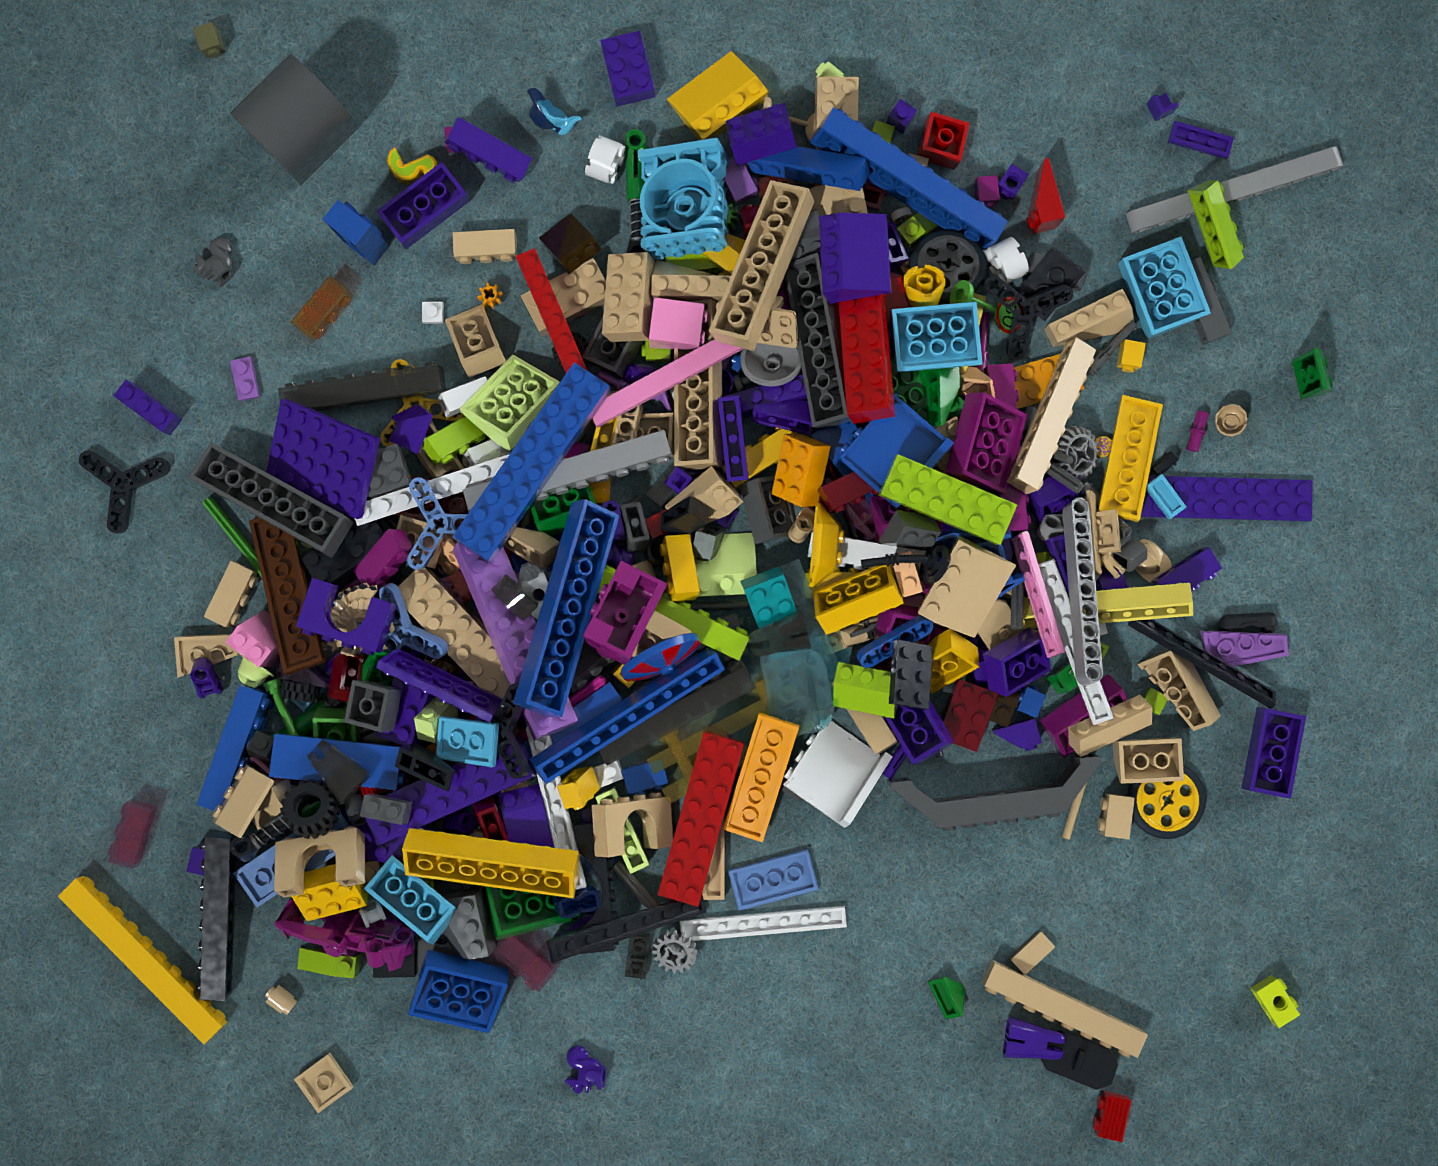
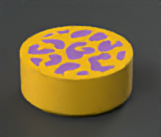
[1094,436,1112,458]

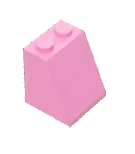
[649,298,708,350]
[225,610,280,668]

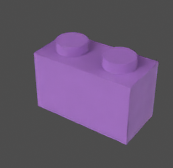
[723,157,759,207]

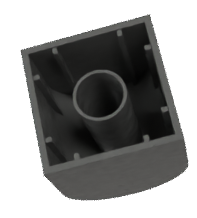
[230,54,358,185]

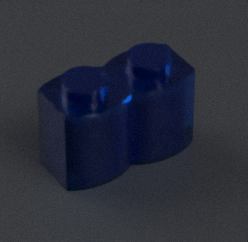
[552,885,601,918]

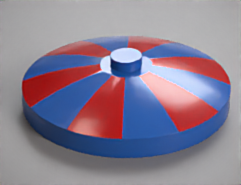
[620,633,701,682]

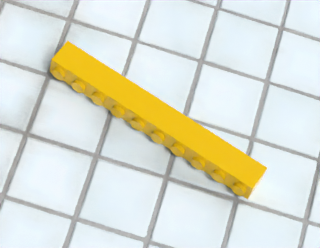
[58,876,228,1044]

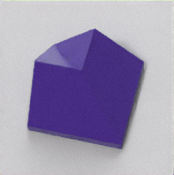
[390,404,433,454]

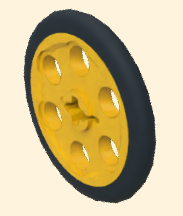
[1128,765,1206,839]

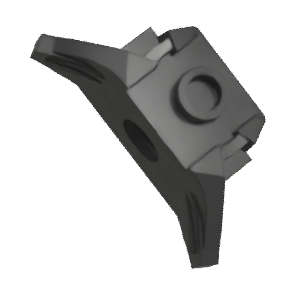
[518,562,552,620]

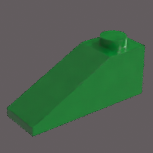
[926,367,960,428]

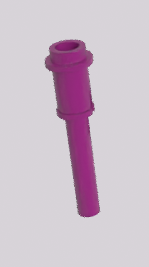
[975,312,989,373]

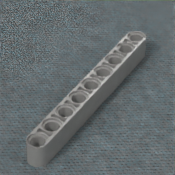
[1063,497,1103,686]

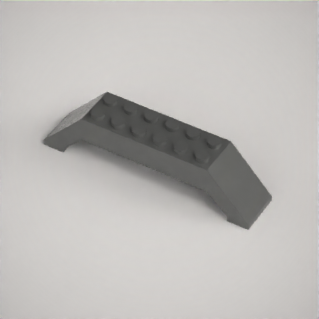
[887,754,1101,831]

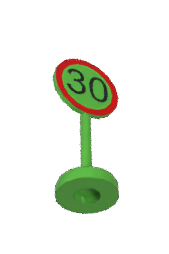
[950,280,1024,334]

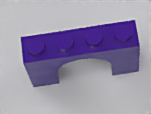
[296,578,397,655]

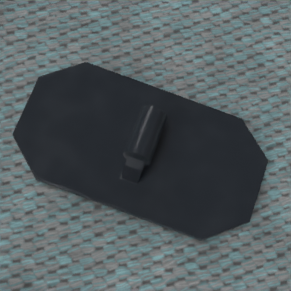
[1041,1030,1118,1090]

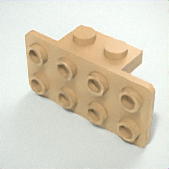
[716,296,798,348]

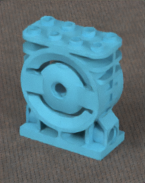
[638,138,729,260]

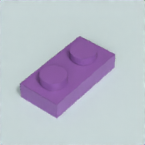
[230,357,260,402]

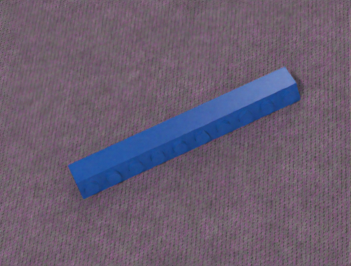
[529,647,725,784]

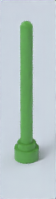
[263,678,298,735]

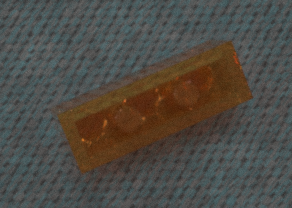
[290,276,353,341]

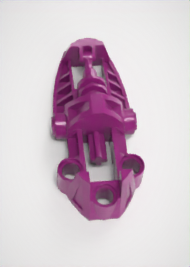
[274,898,415,972]

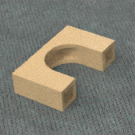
[592,792,673,857]
[274,826,365,898]

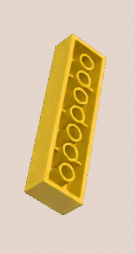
[402,828,579,898]

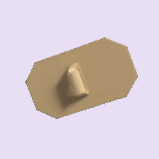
[978,599,1023,650]

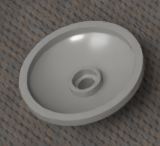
[741,343,802,386]

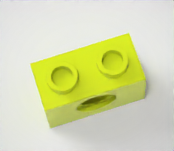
[1250,975,1300,1028]

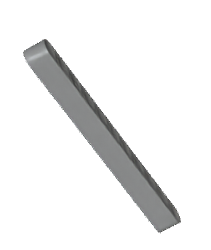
[1125,146,1343,234]

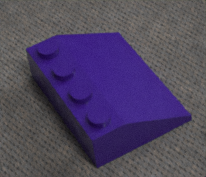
[819,212,891,304]

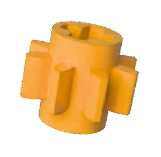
[477,282,503,309]

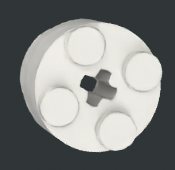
[585,135,626,184]
[983,237,1029,286]

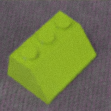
[833,662,897,719]

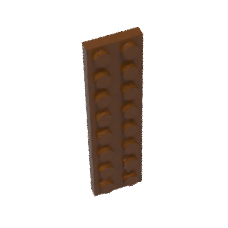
[249,517,326,675]

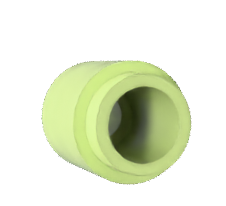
[816,61,844,78]

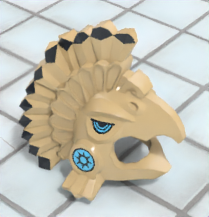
[324,582,395,657]

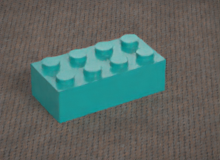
[740,566,810,662]

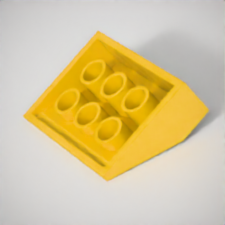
[667,51,768,141]

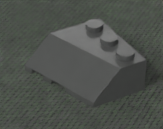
[440,887,496,959]

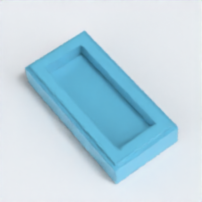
[1146,474,1187,520]

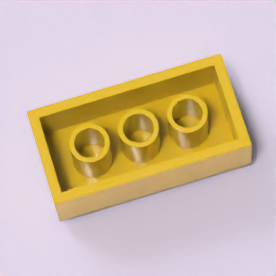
[813,564,904,635]

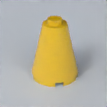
[903,265,946,308]

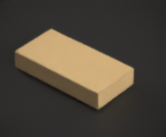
[1010,931,1055,975]

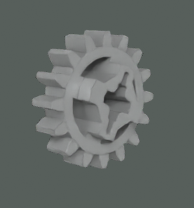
[652,929,698,974]

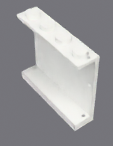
[783,714,893,828]

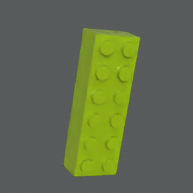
[878,454,1017,545]

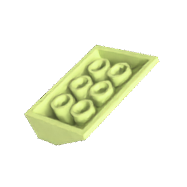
[460,355,560,452]
[691,533,757,597]

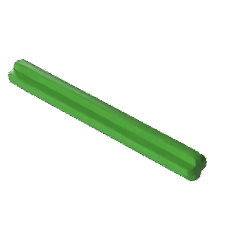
[203,497,262,578]

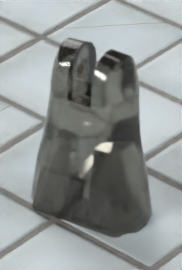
[748,610,812,656]
[307,740,371,804]

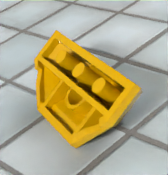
[809,503,845,587]

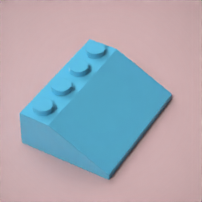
[1118,237,1211,340]
[890,302,982,372]

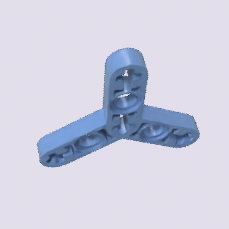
[407,477,468,570]
[379,583,449,659]

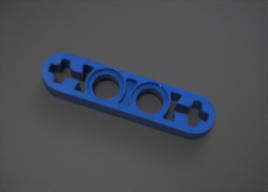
[857,615,933,668]

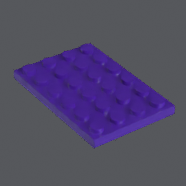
[266,399,380,519]

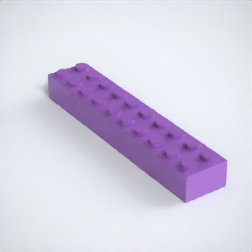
[453,542,578,741]

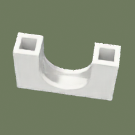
[438,376,511,467]

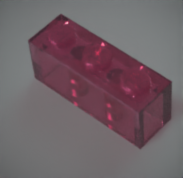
[108,800,157,869]
[492,935,557,992]

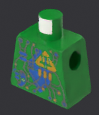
[1046,659,1078,694]

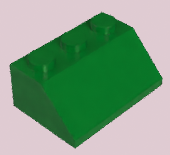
[530,483,596,536]

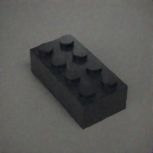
[301,519,386,593]

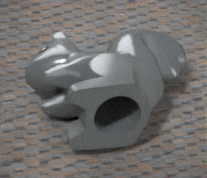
[195,237,234,287]

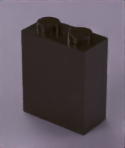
[539,213,601,274]

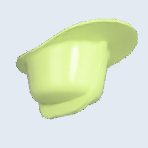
[238,653,274,688]

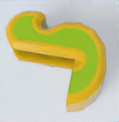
[387,147,438,185]

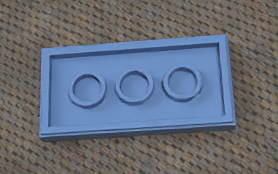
[728,849,819,911]

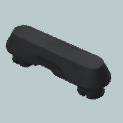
[1218,612,1279,633]

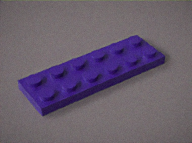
[376,648,503,722]

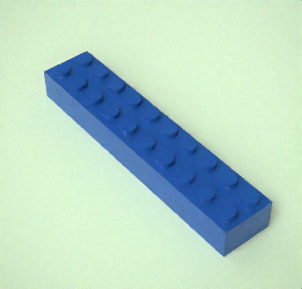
[810,107,1008,251]
[452,362,610,564]
[513,499,620,717]

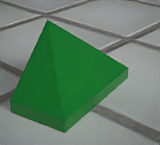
[928,977,965,1019]

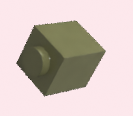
[193,22,226,58]

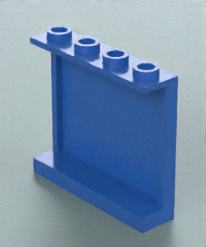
[839,393,954,508]

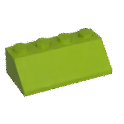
[1187,180,1244,269]

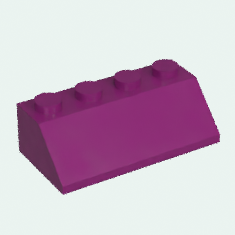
[1040,674,1127,758]

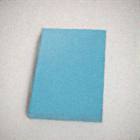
[436,716,499,767]

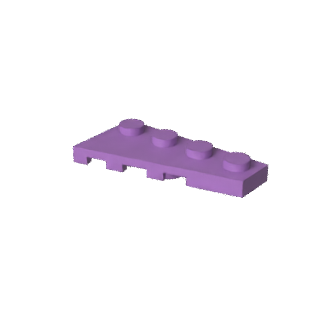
[1200,631,1289,667]

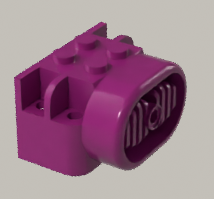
[583,561,667,665]

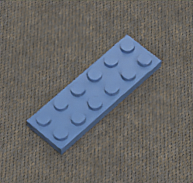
[233,813,350,907]

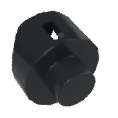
[645,536,665,567]

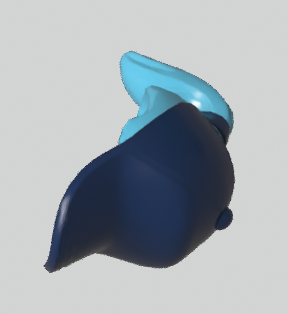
[527,88,582,135]

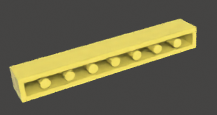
[1021,583,1193,630]

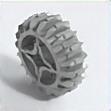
[1051,426,1100,481]

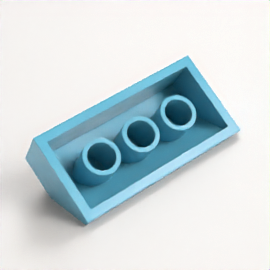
[364,855,456,944]

